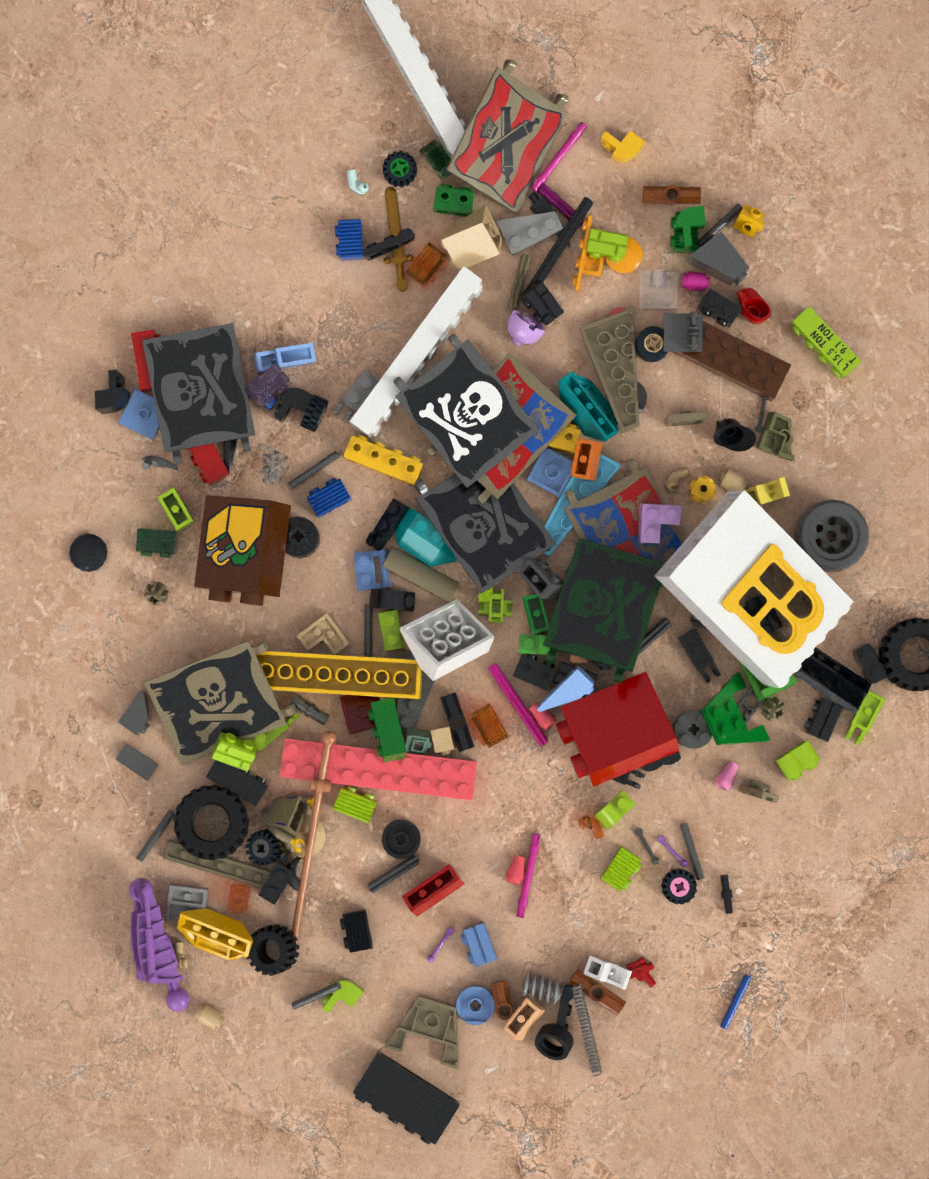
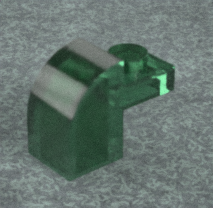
[419,140,452,179]

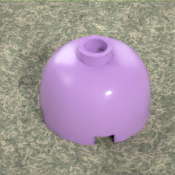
[507,310,546,346]

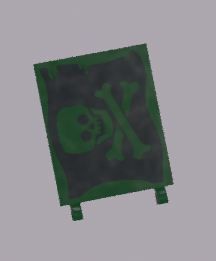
[543,538,665,684]

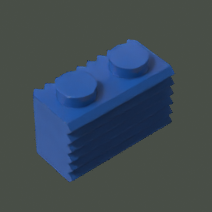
[335,219,364,261]
[307,478,352,518]

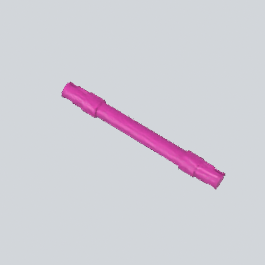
[530,122,587,193]
[516,833,541,918]

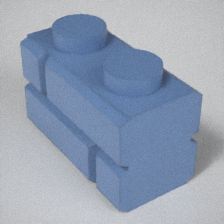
[460,922,497,967]

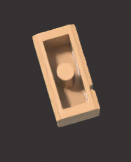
[502,997,546,1041]

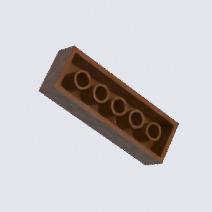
[672,321,791,402]

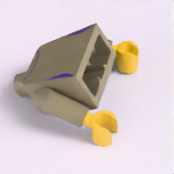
[261,792,314,853]

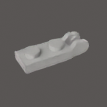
[333,370,379,423]

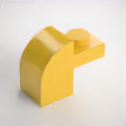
[600,131,645,162]

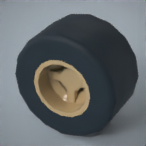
[635,326,668,362]

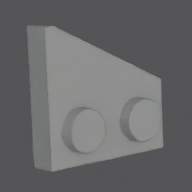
[165,883,209,921]

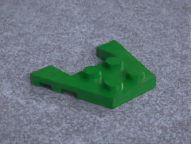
[701,672,770,746]

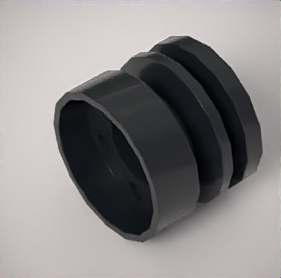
[285,516,320,559]

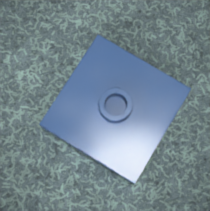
[118,389,160,440]
[526,447,573,498]

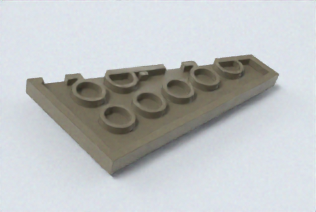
[579,307,639,434]

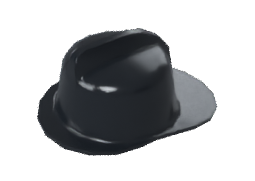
[713,418,756,452]

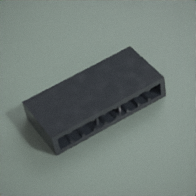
[353,1050,460,1145]

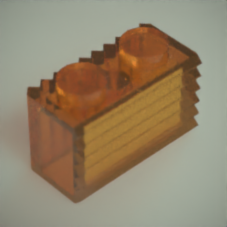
[405,242,448,288]
[469,703,509,748]

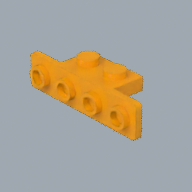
[572,214,604,292]

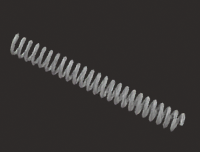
[571,983,602,1077]

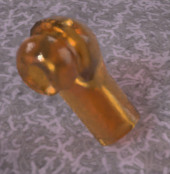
[578,816,604,839]

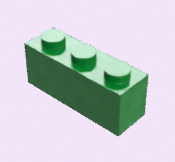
[368,698,407,762]

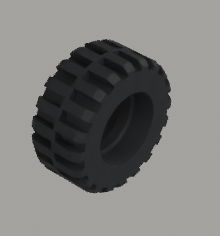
[879,618,929,691]
[173,785,249,860]

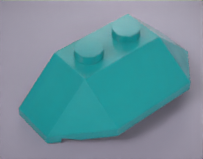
[558,372,619,442]
[395,507,457,567]

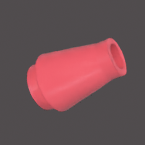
[529,702,557,730]
[505,855,526,885]

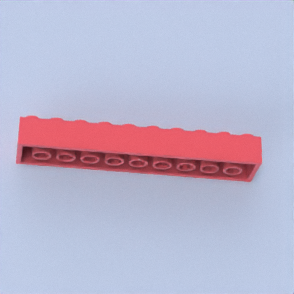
[280,738,477,800]

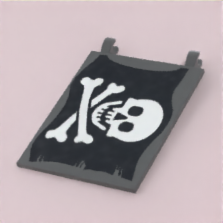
[393,334,539,488]

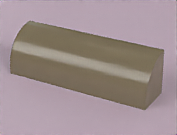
[381,546,459,603]

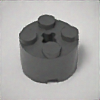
[673,710,712,749]

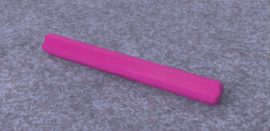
[488,663,548,746]

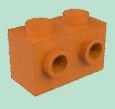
[571,439,603,481]

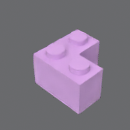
[638,503,681,543]

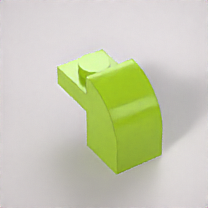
[594,790,636,830]
[322,979,364,1013]

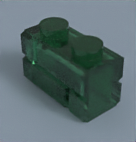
[136,528,178,558]

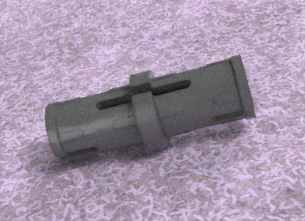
[292,694,330,725]

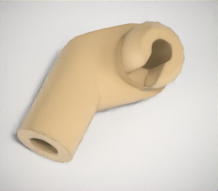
[174,941,189,969]

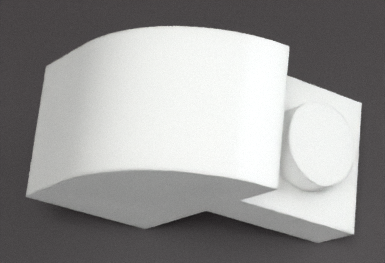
[583,956,632,989]

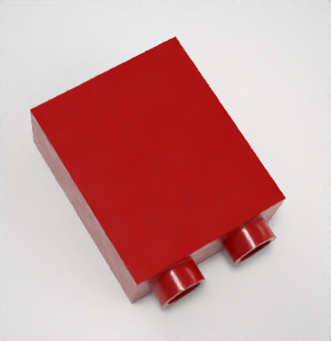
[555,672,679,787]

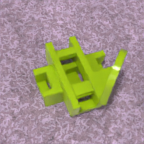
[477,587,513,623]

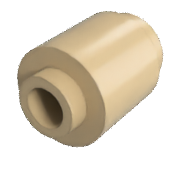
[718,469,748,490]
[194,1004,224,1030]

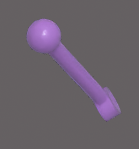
[657,836,688,867]
[427,928,454,962]

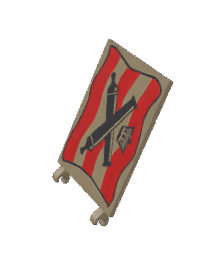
[446,59,569,214]

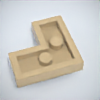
[297,613,350,655]

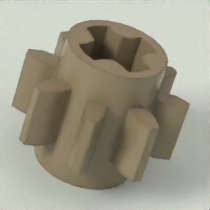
[144,582,169,605]
[761,696,785,721]

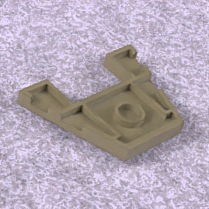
[385,996,458,1069]

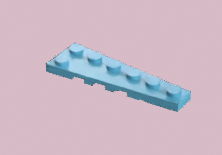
[543,454,621,557]

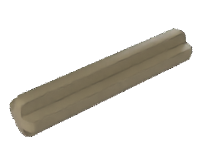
[507,254,531,309]

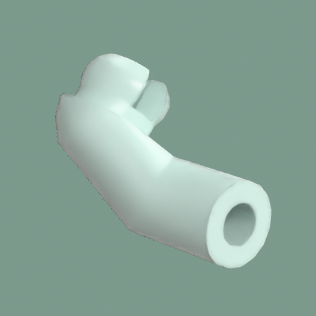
[347,170,369,195]

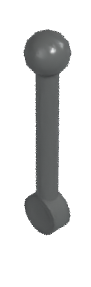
[755,397,768,432]
[635,828,659,864]

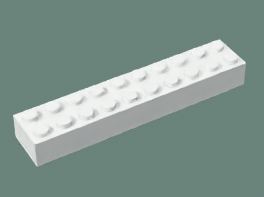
[362,0,467,160]
[350,266,483,439]

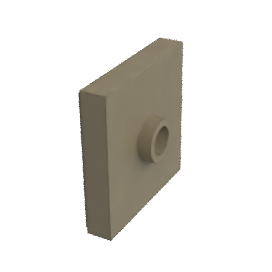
[665,411,707,427]

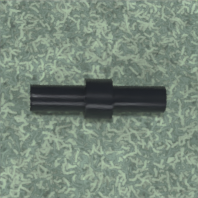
[720,874,733,914]

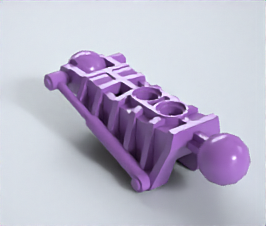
[129,878,190,1012]

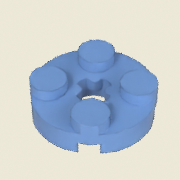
[456,985,495,1025]

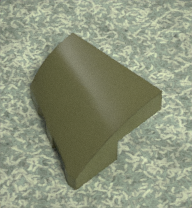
[756,412,794,461]

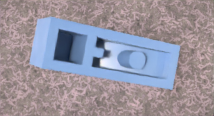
[537,665,595,712]

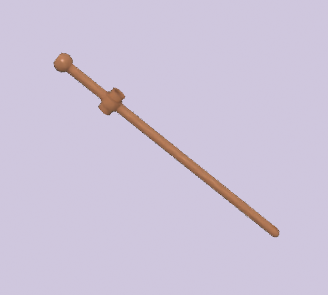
[292,731,336,945]

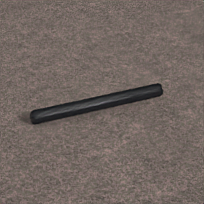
[526,197,593,289]

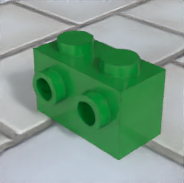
[433,184,475,217]

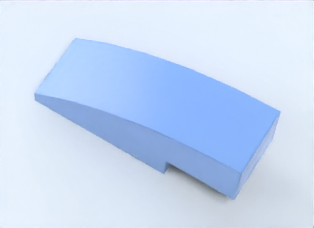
[253,343,316,374]

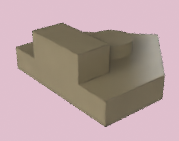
[738,780,779,803]

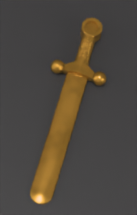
[384,187,414,292]

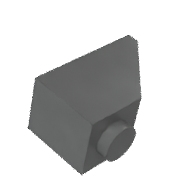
[118,691,150,735]

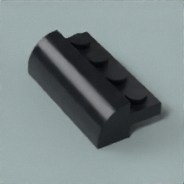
[793,647,871,714]

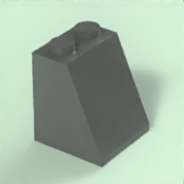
[687,231,749,286]

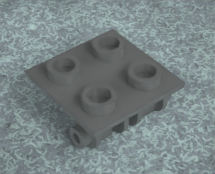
[664,312,703,352]

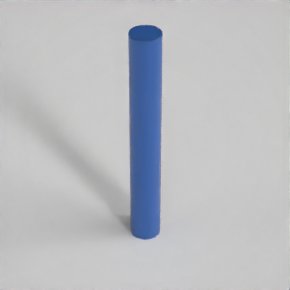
[720,974,752,1030]

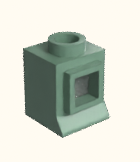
[404,727,432,755]

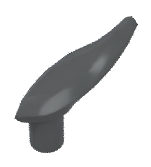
[142,456,178,470]

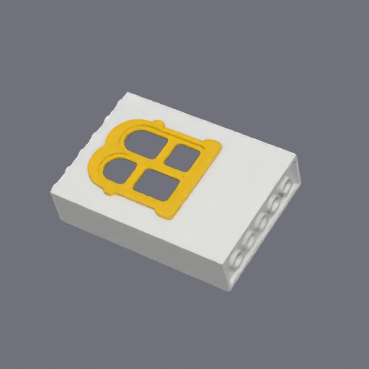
[655,490,854,688]

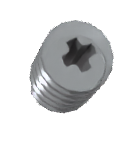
[522,971,564,1005]

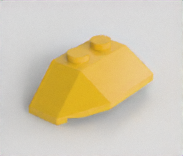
[177,908,253,960]

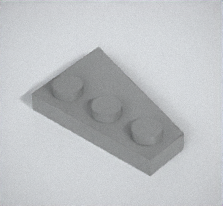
[496,211,564,255]

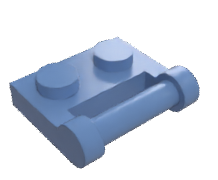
[354,549,392,591]

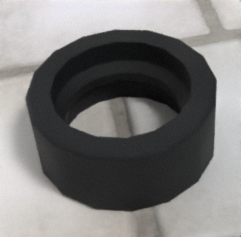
[535,1023,574,1060]

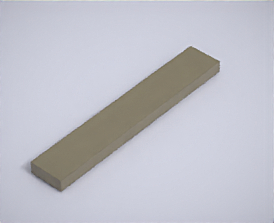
[163,839,272,889]

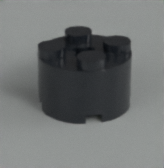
[382,819,421,859]

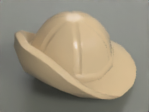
[279,815,326,861]

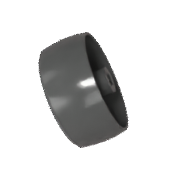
[794,500,869,572]

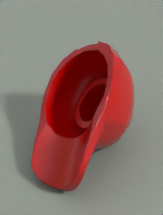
[737,288,771,325]

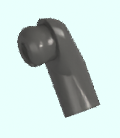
[288,863,300,891]

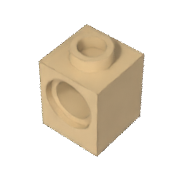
[431,727,454,756]

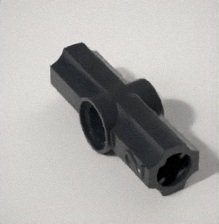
[440,692,475,752]

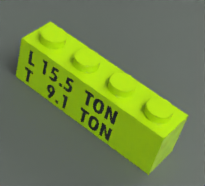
[790,306,862,379]

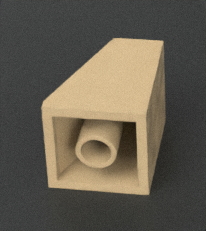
[441,205,503,271]

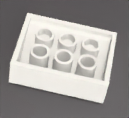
[400,599,495,681]

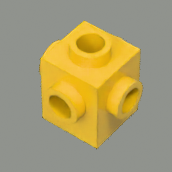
[733,204,765,238]
[688,475,717,504]

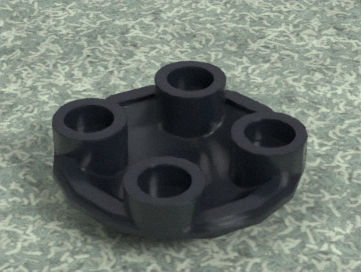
[69,534,108,572]

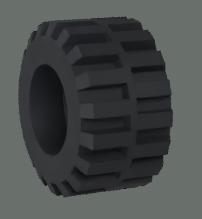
[247,924,300,976]

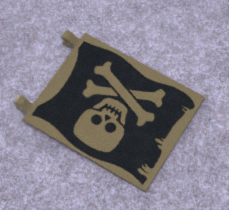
[144,640,297,765]

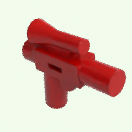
[626,956,656,988]

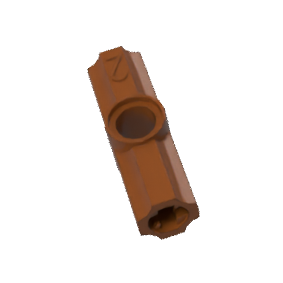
[643,185,701,206]
[569,969,626,1016]

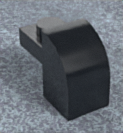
[95,370,130,414]
[274,387,313,423]
[369,589,415,612]

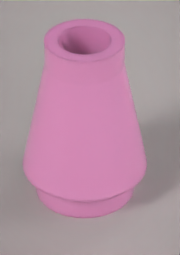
[715,761,739,791]

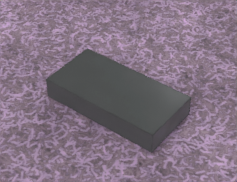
[116,743,158,781]

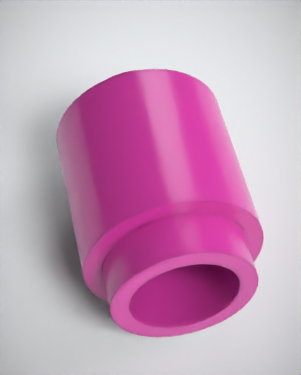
[682,271,710,292]

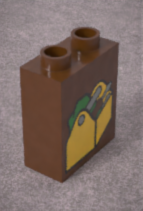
[194,495,291,606]

